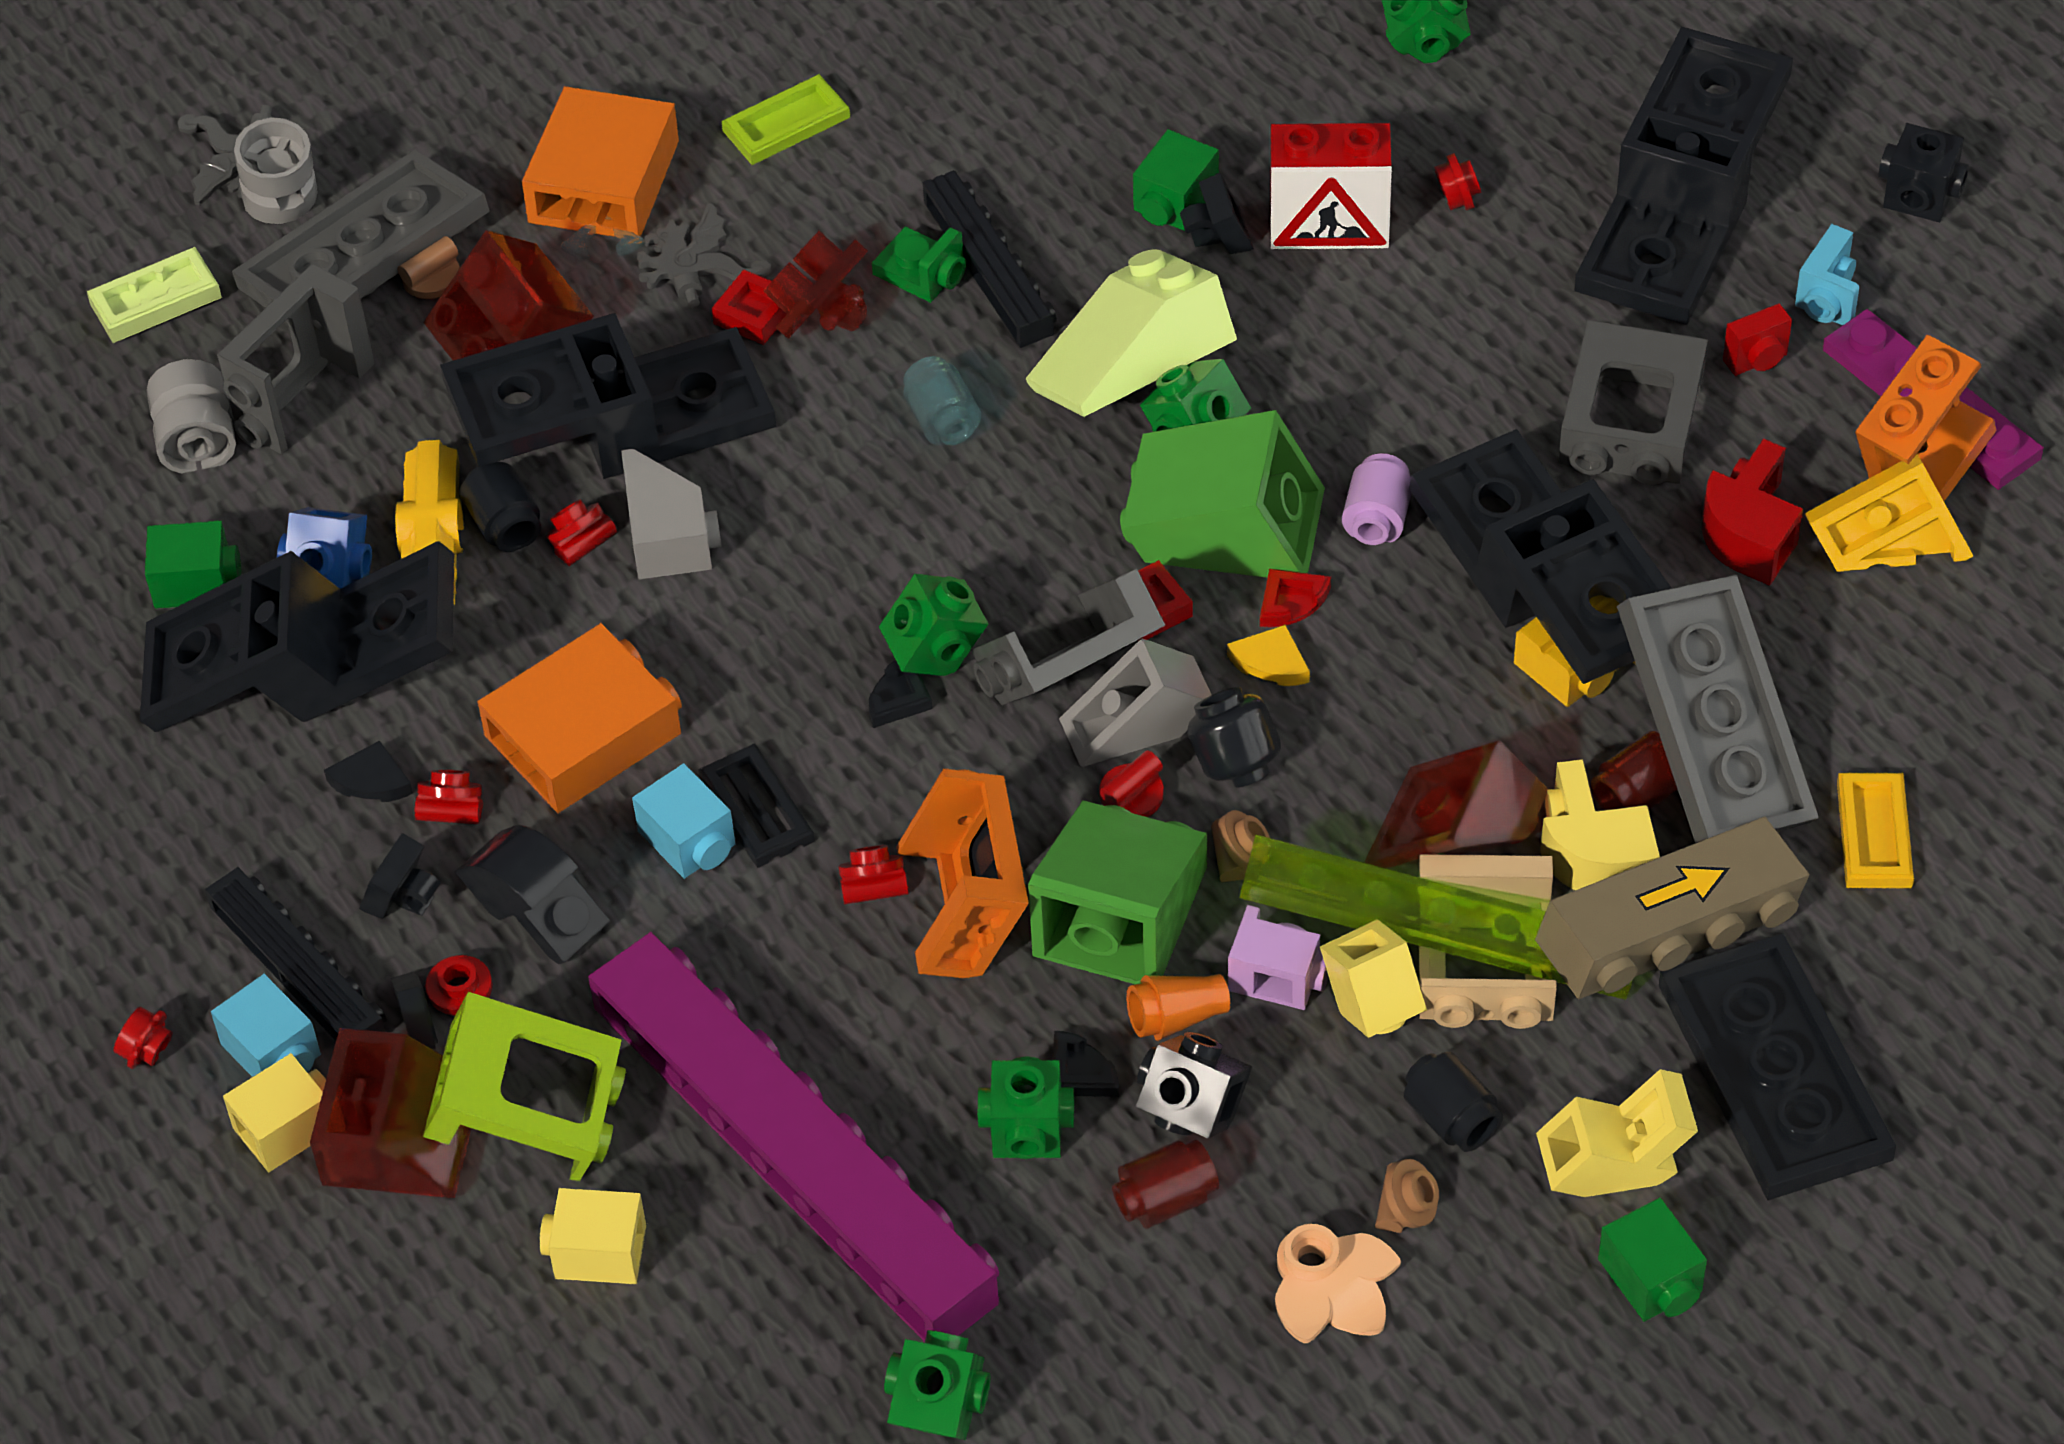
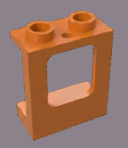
[1855,334,1997,501]
[896,768,1029,978]

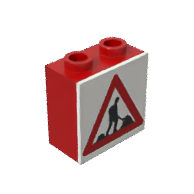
[1270,123,1392,249]

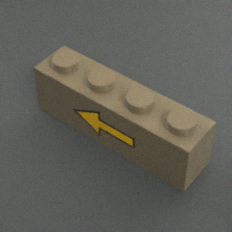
[1535,816,1810,1000]

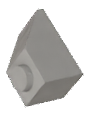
[621,449,722,579]
[1059,638,1212,767]

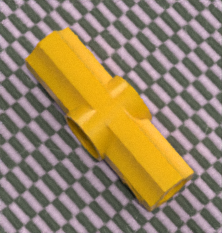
[395,440,464,605]

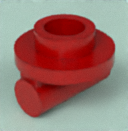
[546,499,617,567]
[1099,750,1164,817]
[415,769,483,824]
[838,845,909,905]

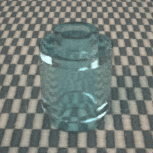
[903,356,981,445]

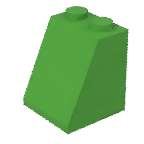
[1120,410,1325,578]
[1028,800,1207,984]

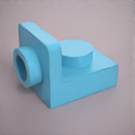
[1795,224,1859,325]

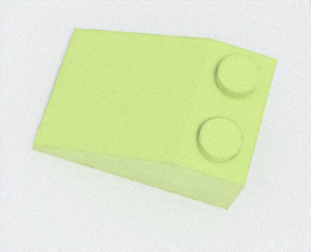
[1026,249,1237,417]

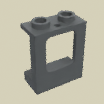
[217,263,375,455]
[1559,320,1708,485]
[971,568,1165,705]

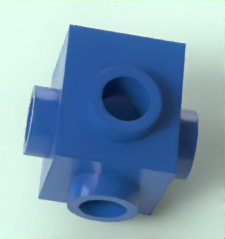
[277,507,372,588]

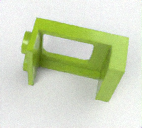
[423,992,626,1181]

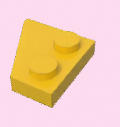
[1805,454,1973,572]

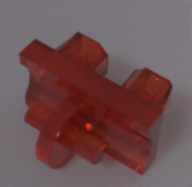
[763,231,868,339]

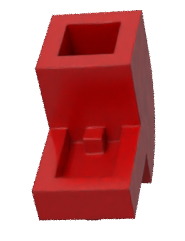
[1702,438,1803,586]

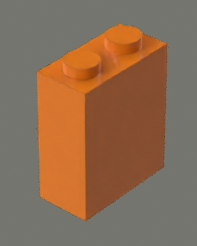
[522,86,679,241]
[477,623,682,813]

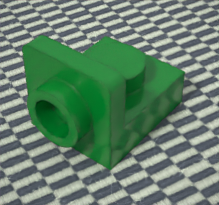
[872,226,966,303]

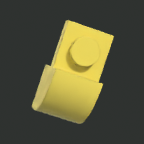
[1541,759,1660,890]
[1536,1069,1698,1197]

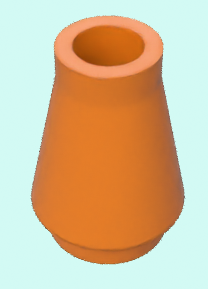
[1126,974,1230,1041]

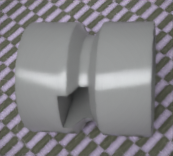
[234,117,318,224]
[146,359,236,473]

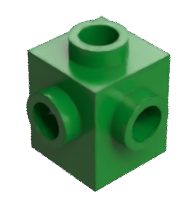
[1382,0,1471,63]
[1140,359,1251,432]
[879,574,988,676]
[978,1056,1074,1159]
[884,1330,991,1440]

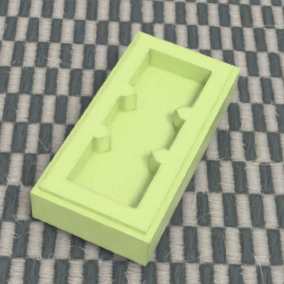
[87,247,222,343]

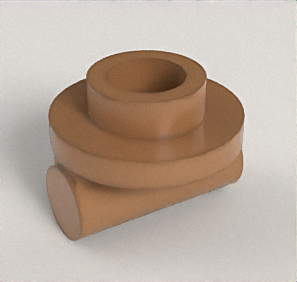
[397,236,461,299]
[1211,810,1270,882]
[1375,1159,1439,1233]

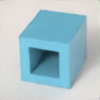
[632,763,736,879]
[210,974,321,1077]

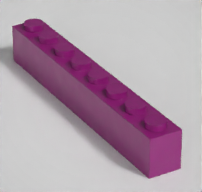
[588,932,999,1342]

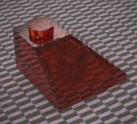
[1364,740,1549,870]

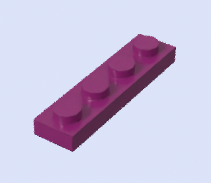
[1823,309,2044,490]

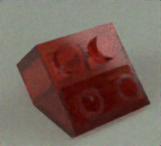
[423,230,594,361]
[310,1028,471,1198]

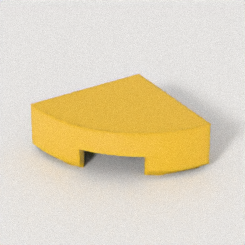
[1227,625,1310,686]

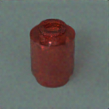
[1591,731,1678,810]
[1112,1140,1219,1229]

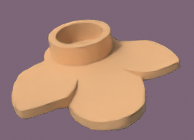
[1275,1224,1401,1343]

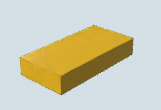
[1837,773,1914,888]

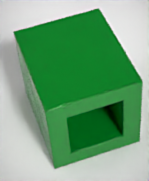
[1133,129,1219,231]
[145,520,241,609]
[1598,1197,1707,1322]

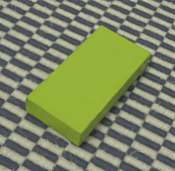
[721,74,850,165]

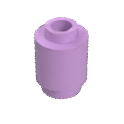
[1342,453,1412,545]

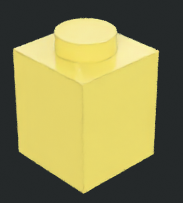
[1320,919,1427,1038]
[223,1053,337,1173]
[540,1188,646,1284]

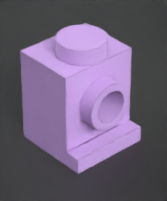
[1228,905,1329,1010]

